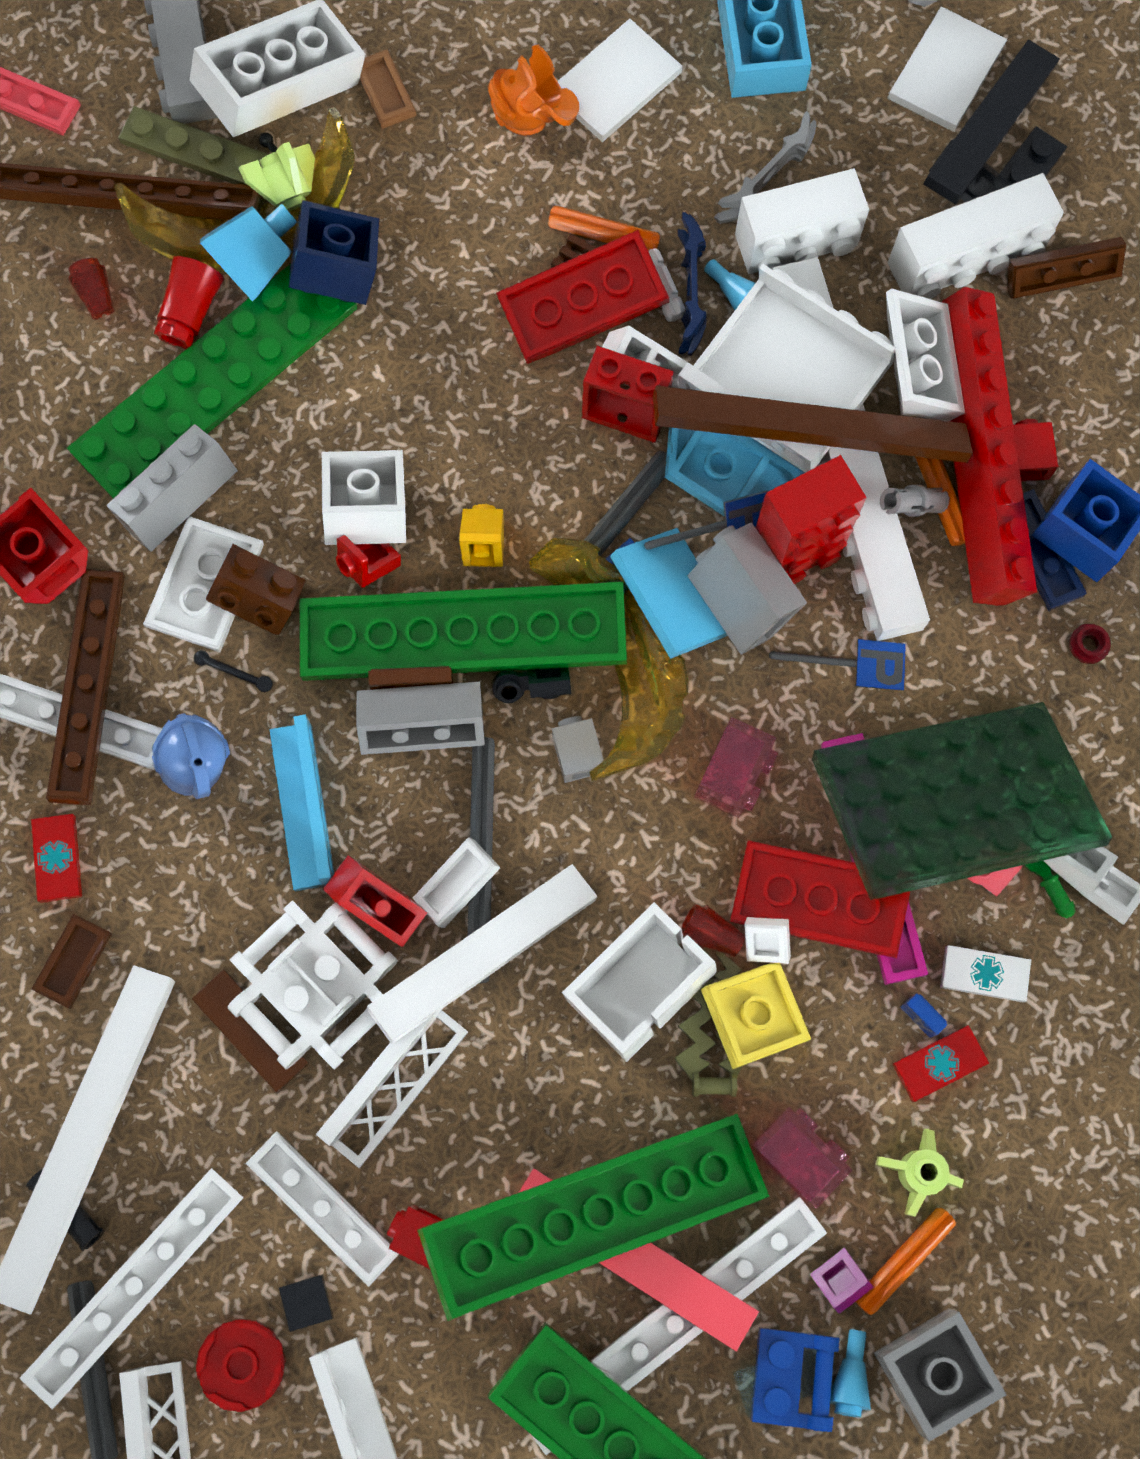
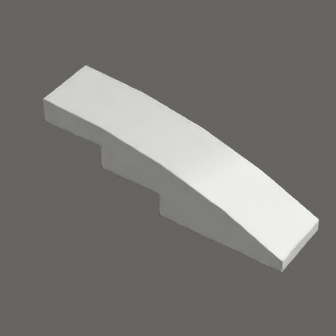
[994,778,1140,925]

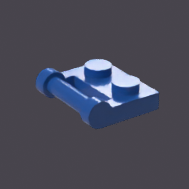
[751,1327,840,1432]

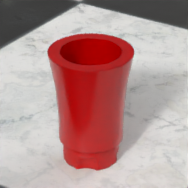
[154,256,225,349]

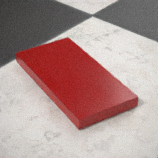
[496,230,670,364]
[730,840,914,959]

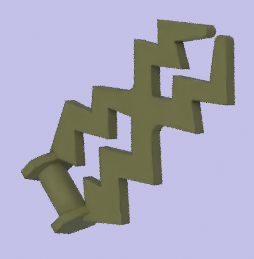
[674,946,742,1097]

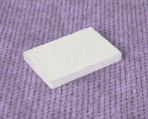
[888,6,1007,132]
[557,19,683,142]
[143,516,264,652]

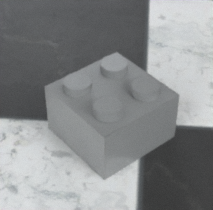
[874,1308,1007,1442]

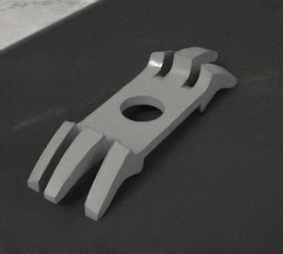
[714,111,816,224]

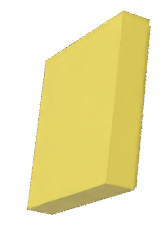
[701,963,811,1069]

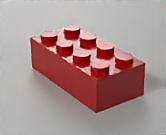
[756,455,867,584]

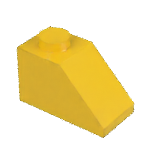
[459,504,504,567]

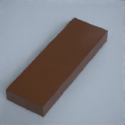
[1007,237,1127,299]
[192,969,310,1093]

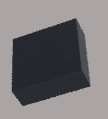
[279,1274,334,1332]

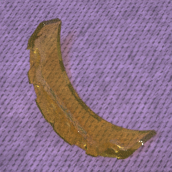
[114,107,355,275]
[529,538,688,781]

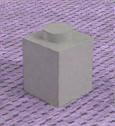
[552,716,605,783]

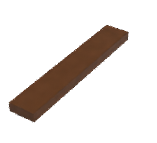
[46,569,125,805]

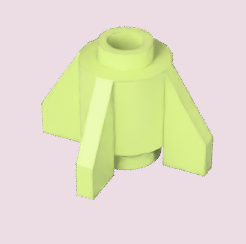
[239,142,315,212]
[876,1129,964,1216]

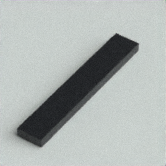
[923,39,1060,205]

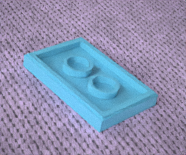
[610,528,728,659]

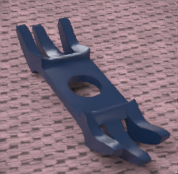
[677,212,707,356]

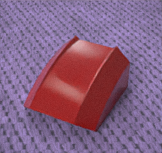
[0,487,88,604]

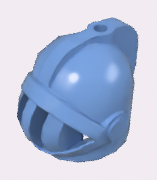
[152,713,230,799]

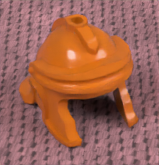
[488,44,579,135]

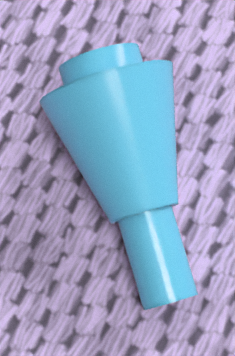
[704,259,755,310]
[830,1329,871,1418]

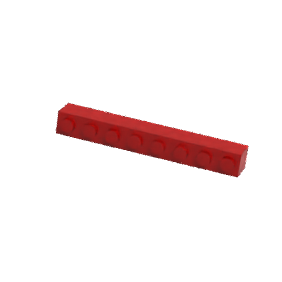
[941,287,1037,606]

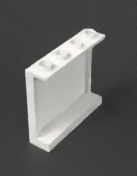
[678,264,895,473]

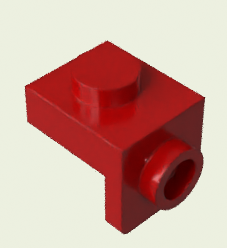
[336,535,401,588]

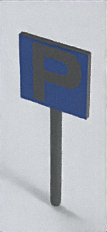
[644,490,768,550]
[769,639,906,690]

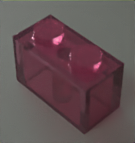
[694,717,779,818]
[750,1107,853,1209]

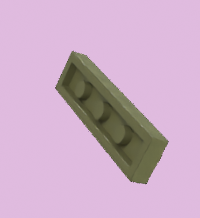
[118,106,269,185]

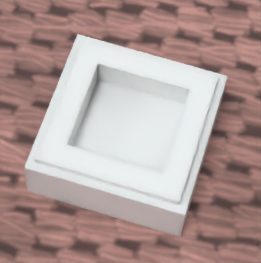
[744,917,791,964]

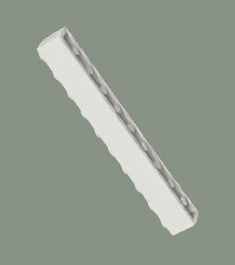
[772,257,930,641]

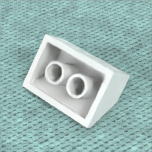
[886,289,965,421]

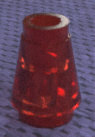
[68,257,115,320]
[681,904,745,957]

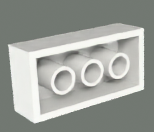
[189,0,366,138]
[888,173,1064,299]

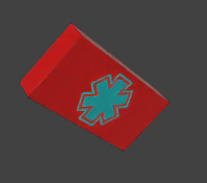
[31,814,82,903]
[892,1025,989,1102]

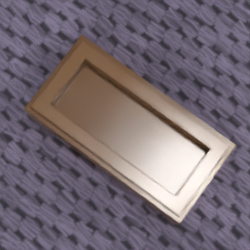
[359,49,416,129]

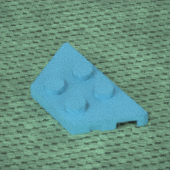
[665,427,804,517]

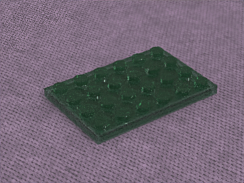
[812,702,1112,900]

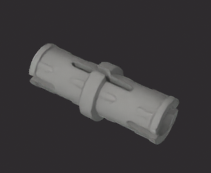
[880,485,949,517]

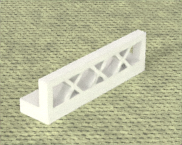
[316,1010,468,1168]
[309,1337,398,1459]
[119,1361,191,1459]

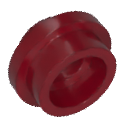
[1069,624,1111,664]

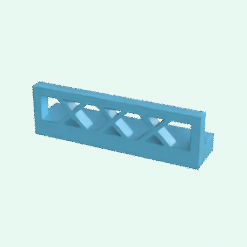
[269,714,334,891]

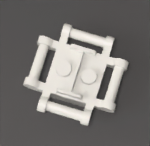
[227,900,398,1070]

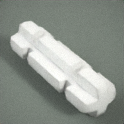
[648,248,685,322]

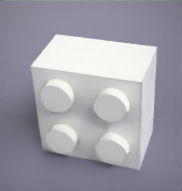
[322,450,406,545]

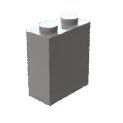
[687,522,807,655]

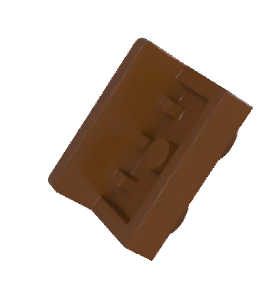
[206,544,306,635]

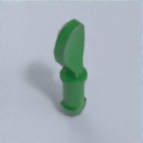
[1021,841,1075,918]

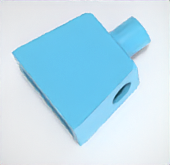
[200,204,297,301]

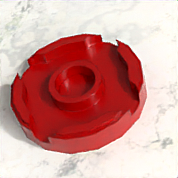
[196,1318,286,1412]

